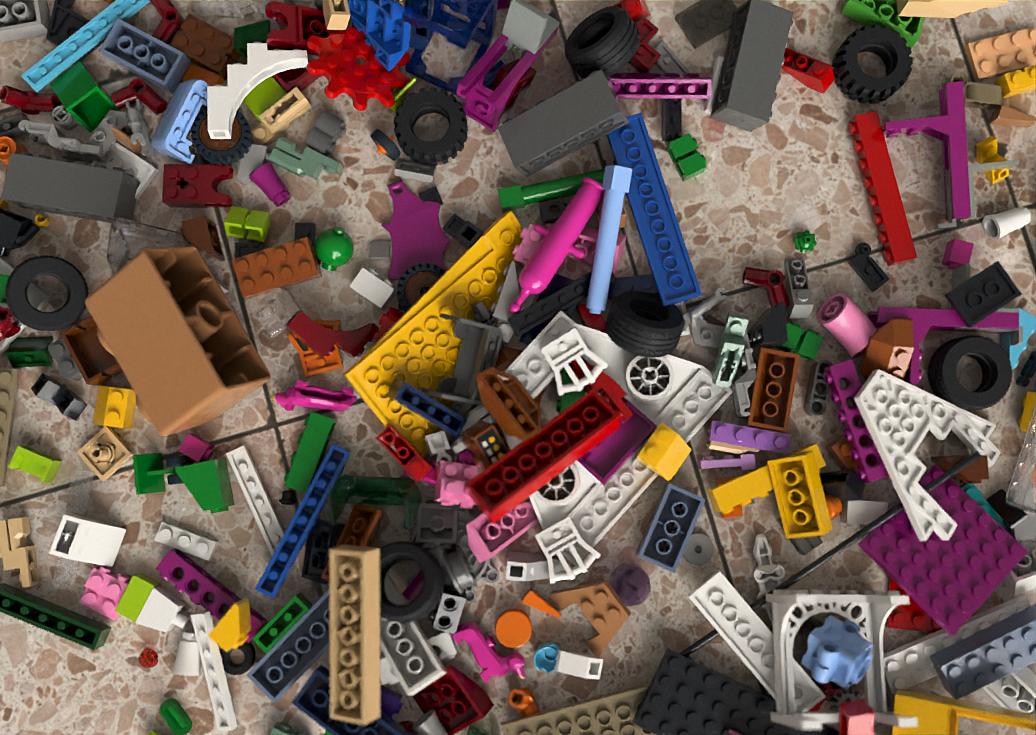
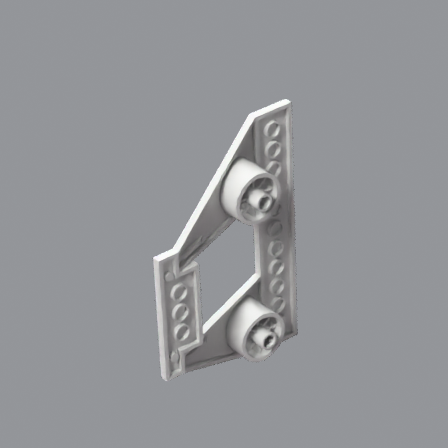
[480,311,733,566]

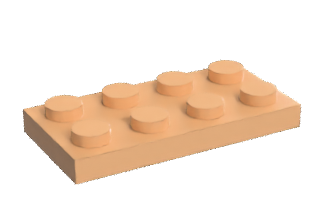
[965,27,1036,81]

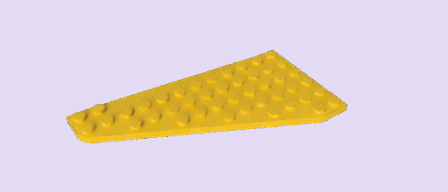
[343,211,524,455]

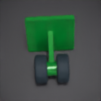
[133,453,191,495]

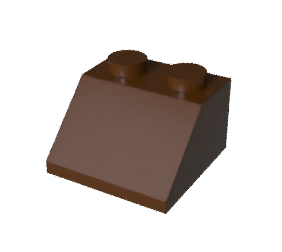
[181,215,225,261]
[931,455,989,484]

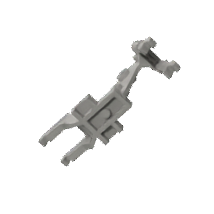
[18,99,156,163]
[683,287,757,418]

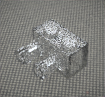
[256,287,306,339]

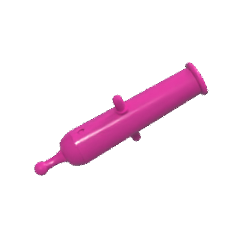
[509,177,605,314]

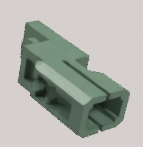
[269,136,344,180]
[711,313,749,388]

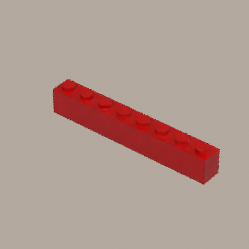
[848,111,917,266]

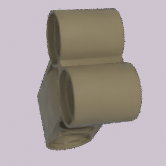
[943,72,1002,110]

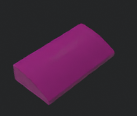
[577,400,657,486]

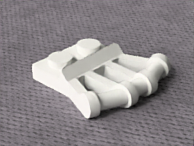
[540,328,608,396]
[535,517,601,584]

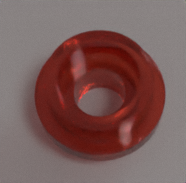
[138,648,158,668]

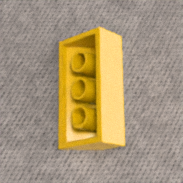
[767,450,833,539]

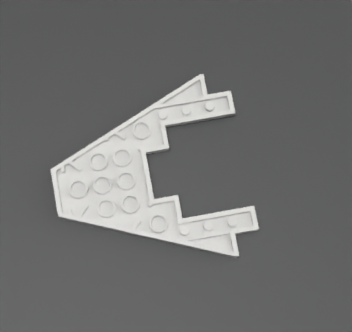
[854,369,1001,541]

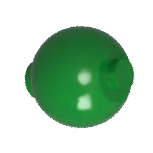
[315,227,354,271]

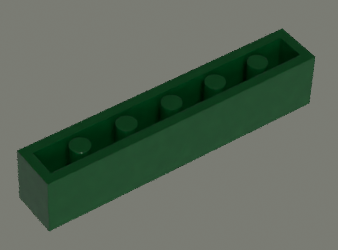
[0,583,112,650]

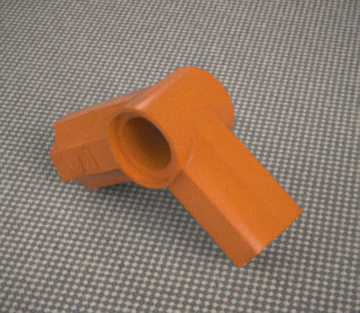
[508,686,541,717]

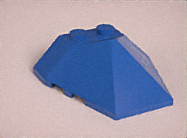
[347,0,412,71]

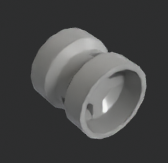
[51,106,79,130]

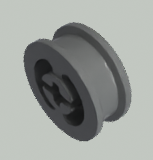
[442,545,478,594]

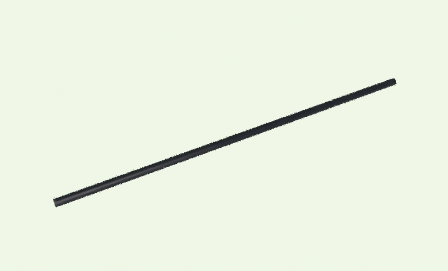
[680,451,981,657]

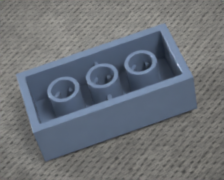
[99,18,191,94]
[635,482,706,573]

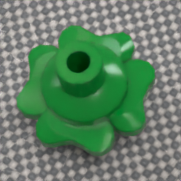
[793,230,817,253]

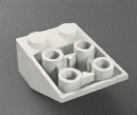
[49,512,127,567]

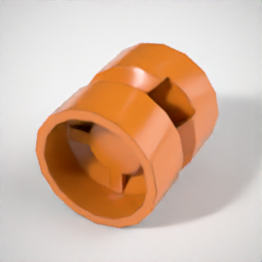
[0,136,29,165]

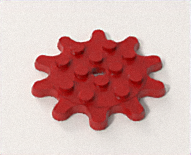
[306,22,411,111]

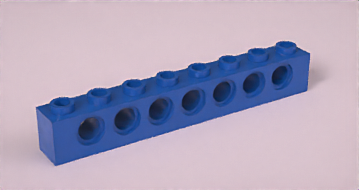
[255,444,351,598]

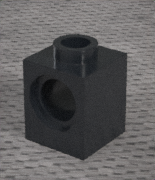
[539,198,567,225]

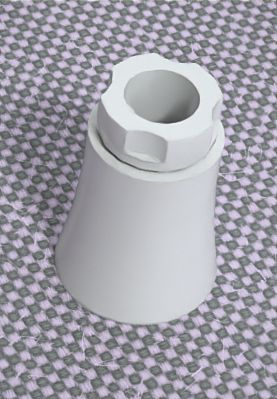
[982,206,1031,241]
[171,631,200,676]

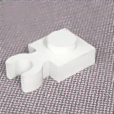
[424,430,452,466]

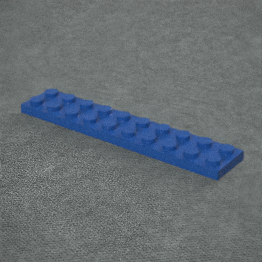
[607,113,702,307]

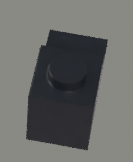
[819,469,866,502]

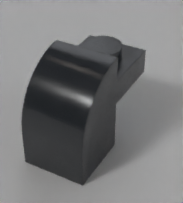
[443,213,483,249]

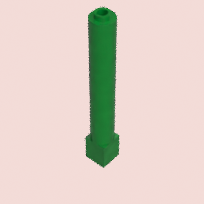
[498,168,605,212]

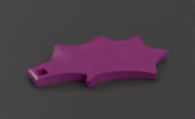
[381,180,450,293]

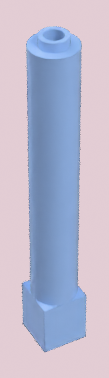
[586,165,632,314]

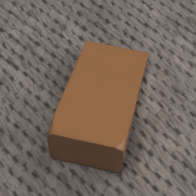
[989,105,1036,127]
[110,126,142,155]

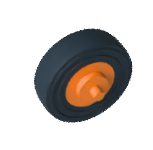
[370,129,401,161]

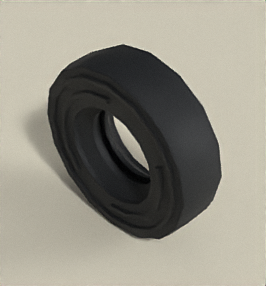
[220,642,256,675]

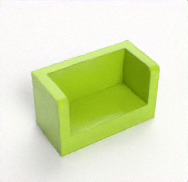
[8,446,62,483]
[115,573,161,622]

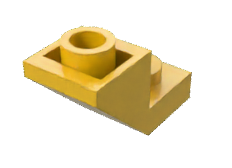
[975,136,1009,184]

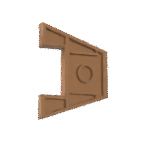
[550,580,631,657]

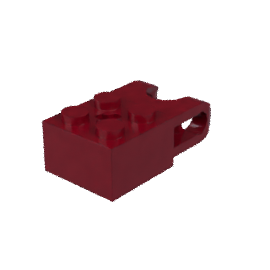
[265,1,328,57]
[162,164,234,208]

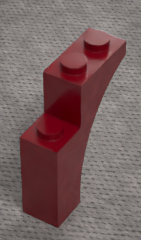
[284,311,379,358]

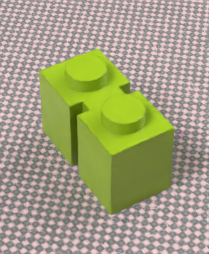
[224,206,271,242]

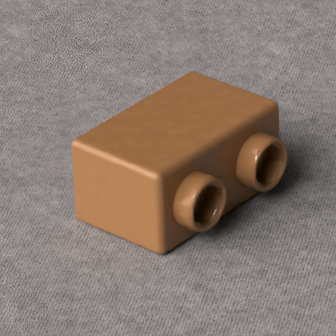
[85,246,271,436]

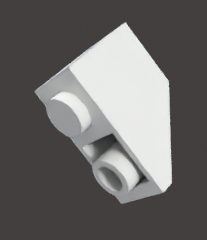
[555,650,603,679]

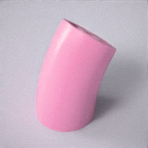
[817,293,878,359]

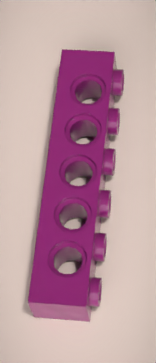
[608,73,712,99]
[823,359,889,482]
[156,548,268,643]

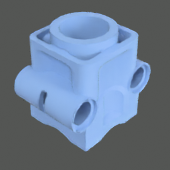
[801,615,873,689]

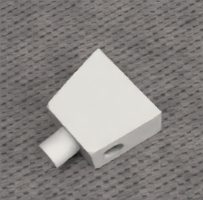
[135,586,190,632]

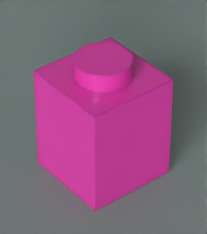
[942,239,974,270]
[178,434,214,463]

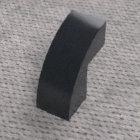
[31,373,87,421]

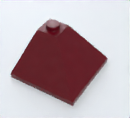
[412,665,494,735]

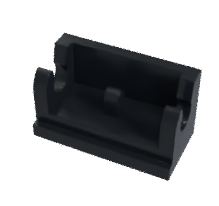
[662,99,682,141]

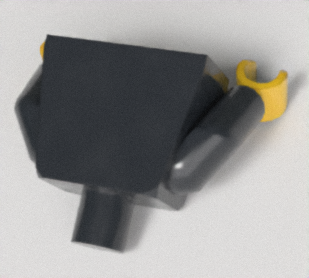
[0,199,50,257]

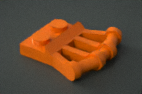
[286,318,344,378]

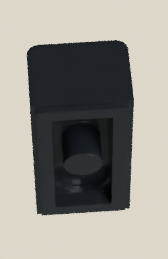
[987,489,1029,528]

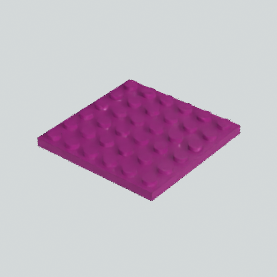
[857,464,1028,636]

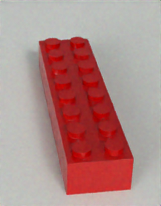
[465,389,620,524]

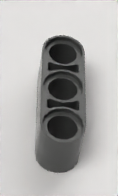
[804,360,833,416]

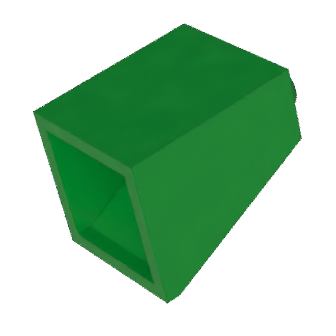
[50,61,120,132]
[175,459,235,514]

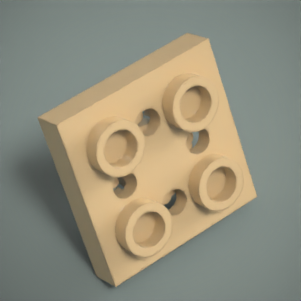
[76,426,134,481]

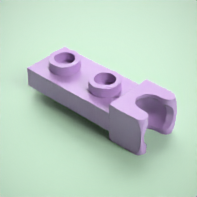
[698,454,756,470]

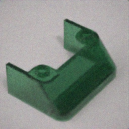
[327,475,422,528]

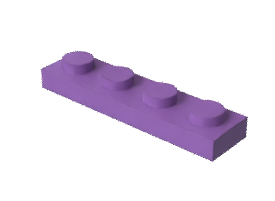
[708,421,791,454]

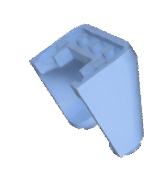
[151,79,210,164]

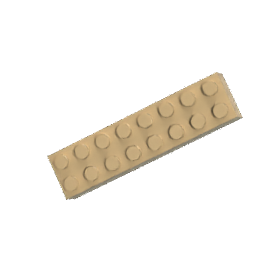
[330,545,380,725]

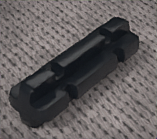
[1016,351,1036,387]

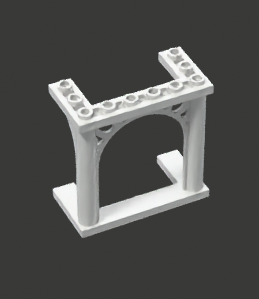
[766,590,918,730]

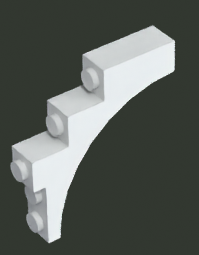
[207,42,308,139]

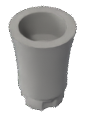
[412,709,449,735]

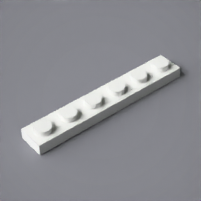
[226,445,285,556]
[191,611,238,731]

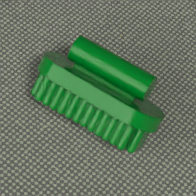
[159,699,192,735]

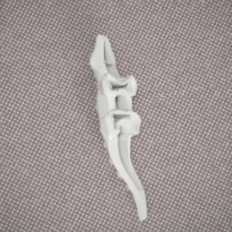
[753,534,796,659]

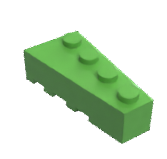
[841,0,924,48]

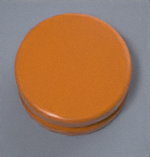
[495,608,532,648]

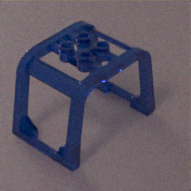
[402,0,498,98]

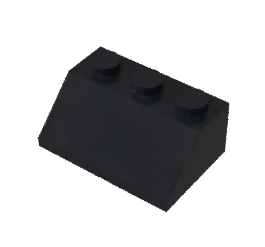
[747,301,788,349]
[302,519,346,585]

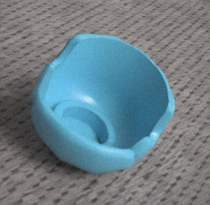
[533,641,563,673]

